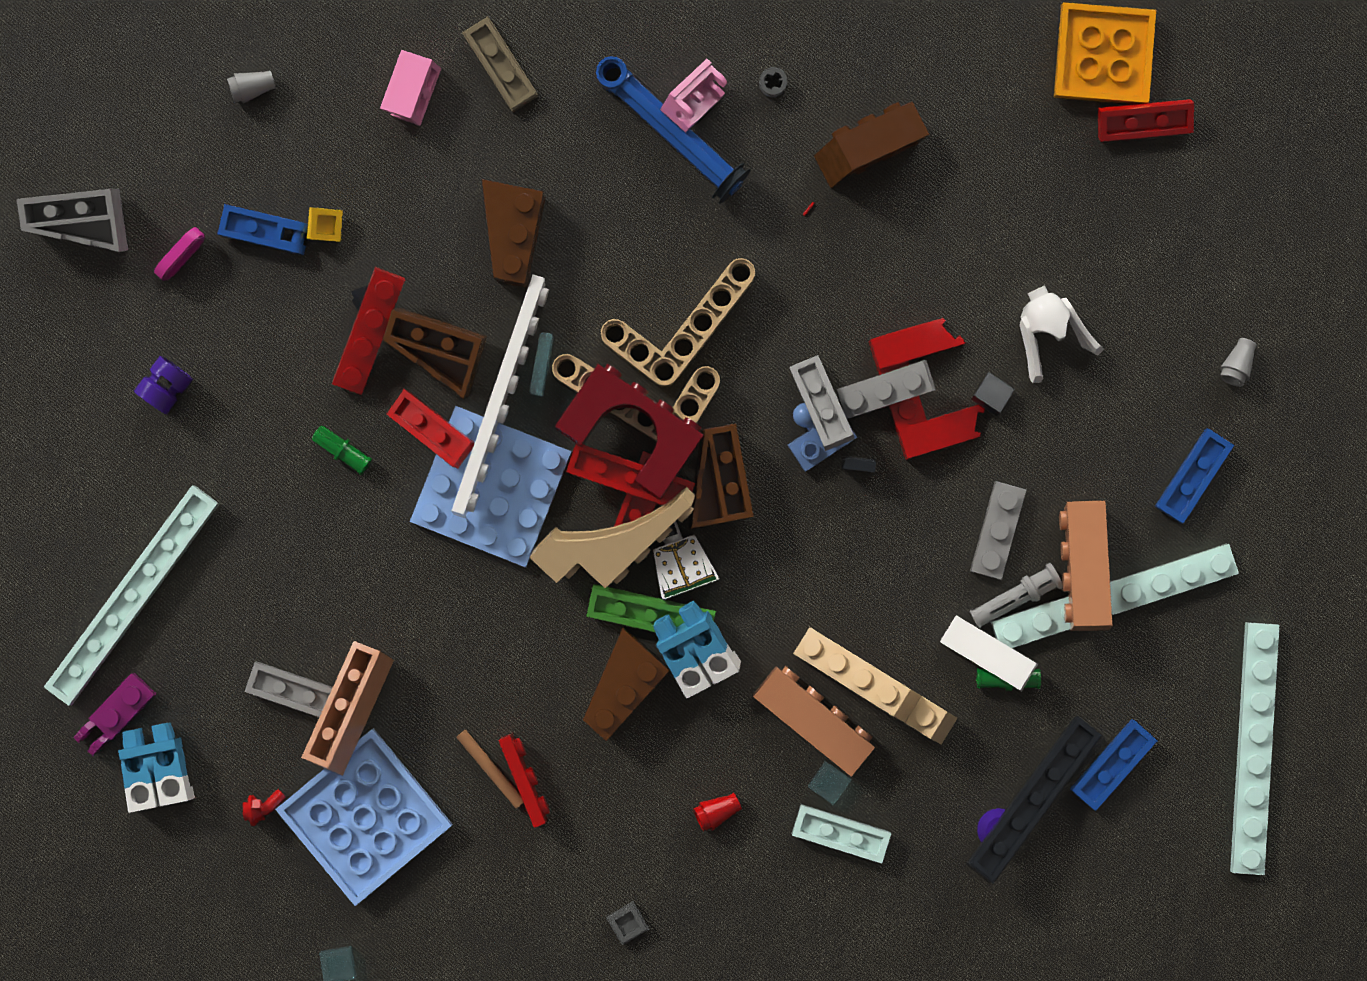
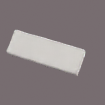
[940,615,1038,691]

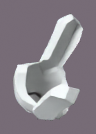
[1019,285,1104,383]

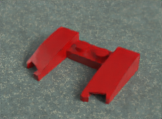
[868,318,985,460]

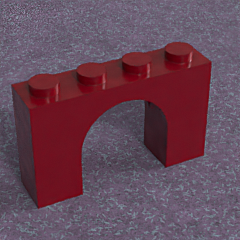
[555,364,703,500]

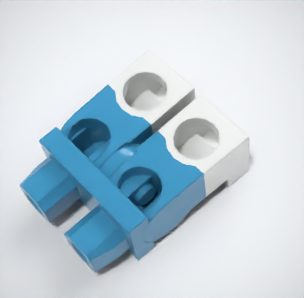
[653,601,741,699]
[118,722,195,813]

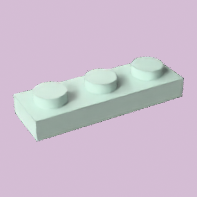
[792,804,891,864]

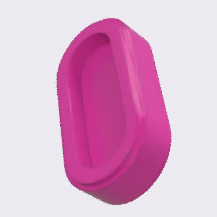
[154,227,205,281]

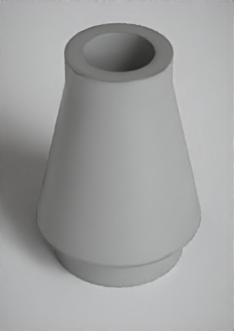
[227,70,276,104]
[1220,338,1257,387]

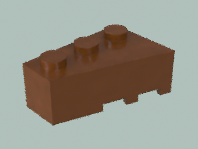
[814,102,930,188]

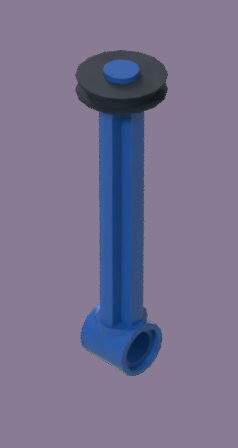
[596,56,751,204]

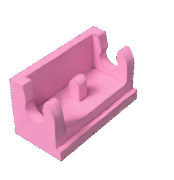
[380,50,441,126]
[660,59,727,133]

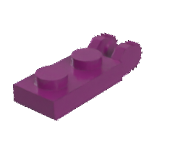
[74,673,156,756]

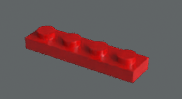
[332,267,405,395]
[566,444,695,505]

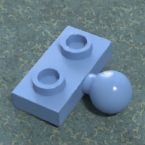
[787,403,857,472]

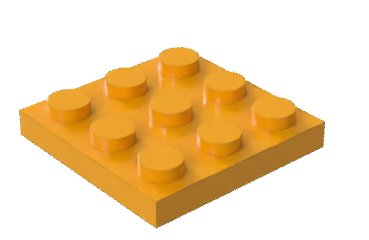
[1054,2,1156,104]

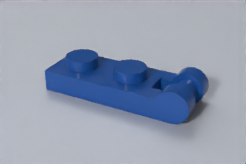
[218,204,308,256]

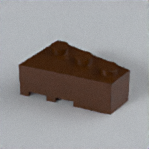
[482,179,546,288]
[383,308,487,399]
[688,424,754,529]
[583,627,670,741]

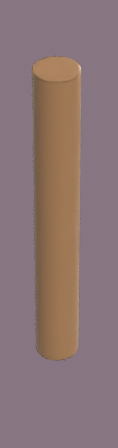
[456,729,524,808]

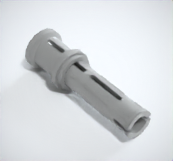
[969,563,1063,628]

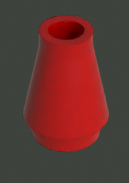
[693,793,742,831]

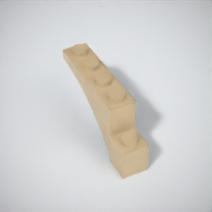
[529,487,695,588]
[793,627,957,745]

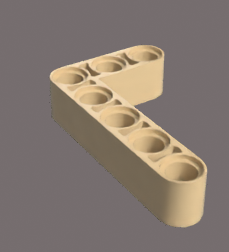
[601,258,755,387]
[552,354,720,441]

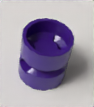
[134,356,194,415]

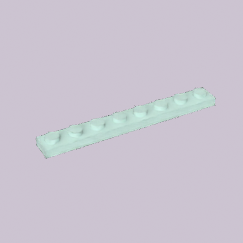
[44,485,219,706]
[991,544,1239,648]
[1230,622,1279,875]

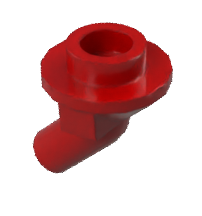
[243,789,286,826]

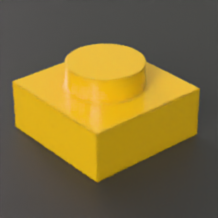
[307,207,343,242]

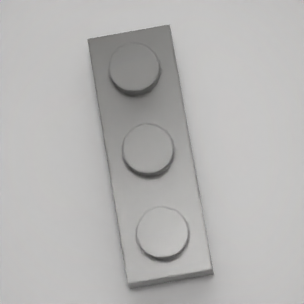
[789,355,854,451]
[837,360,936,419]
[970,481,1026,580]
[245,662,333,717]

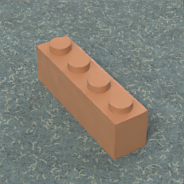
[1059,501,1112,631]
[301,641,394,776]
[753,666,875,777]

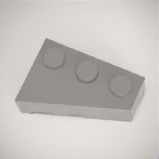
[16,188,128,252]

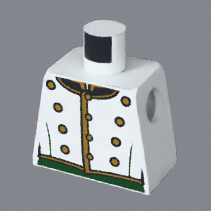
[653,522,719,599]

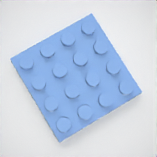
[410,406,572,567]
[275,728,453,906]

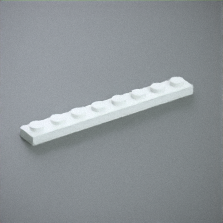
[452,275,549,518]

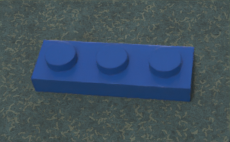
[1155,428,1234,524]
[1070,719,1157,811]

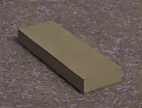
[462,16,538,113]

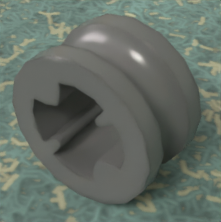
[759,67,787,98]

